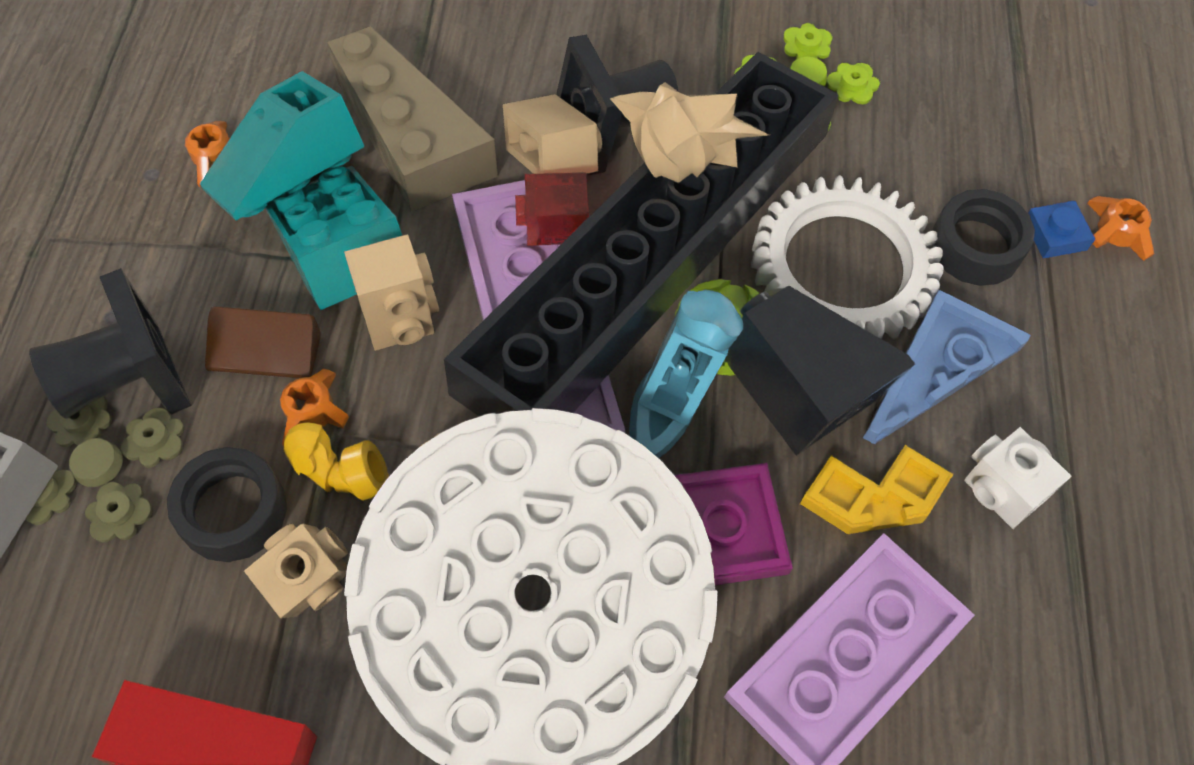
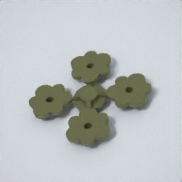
[25,396,184,542]

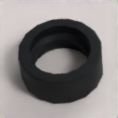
[932,189,1035,286]
[167,447,287,562]

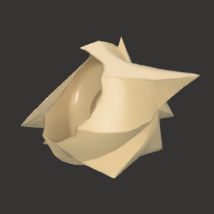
[610,82,769,183]

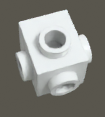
[964,427,1072,529]

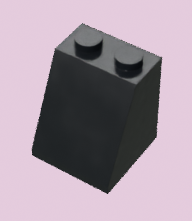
[725,286,915,456]

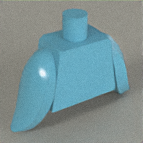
[629,290,743,459]

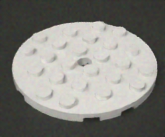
[344,408,717,765]

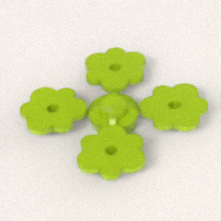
[734,23,880,131]

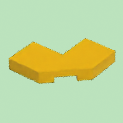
[800,445,953,534]

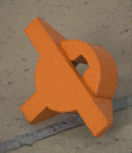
[185,121,230,187]
[1087,196,1154,261]
[280,369,349,447]

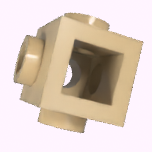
[244,524,348,618]

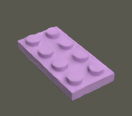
[724,533,975,765]

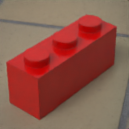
[92,680,318,765]

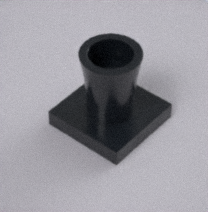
[556,35,679,175]
[29,268,192,419]

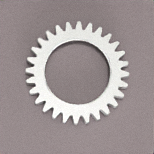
[751,175,944,339]

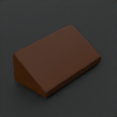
[205,306,321,378]

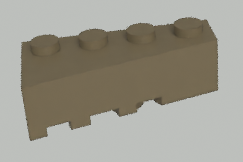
[327,26,498,212]

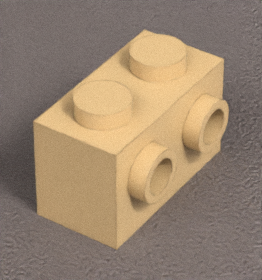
[503,94,602,183]
[344,234,439,351]

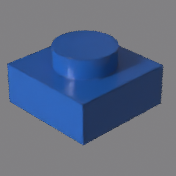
[1028,201,1095,259]

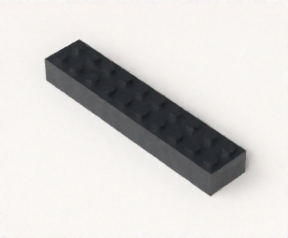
[444,52,839,417]

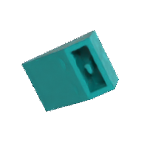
[200,71,365,221]
[265,166,403,310]

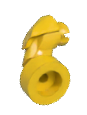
[284,422,389,500]

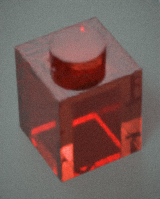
[515,172,589,246]

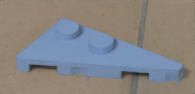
[863,290,1031,444]

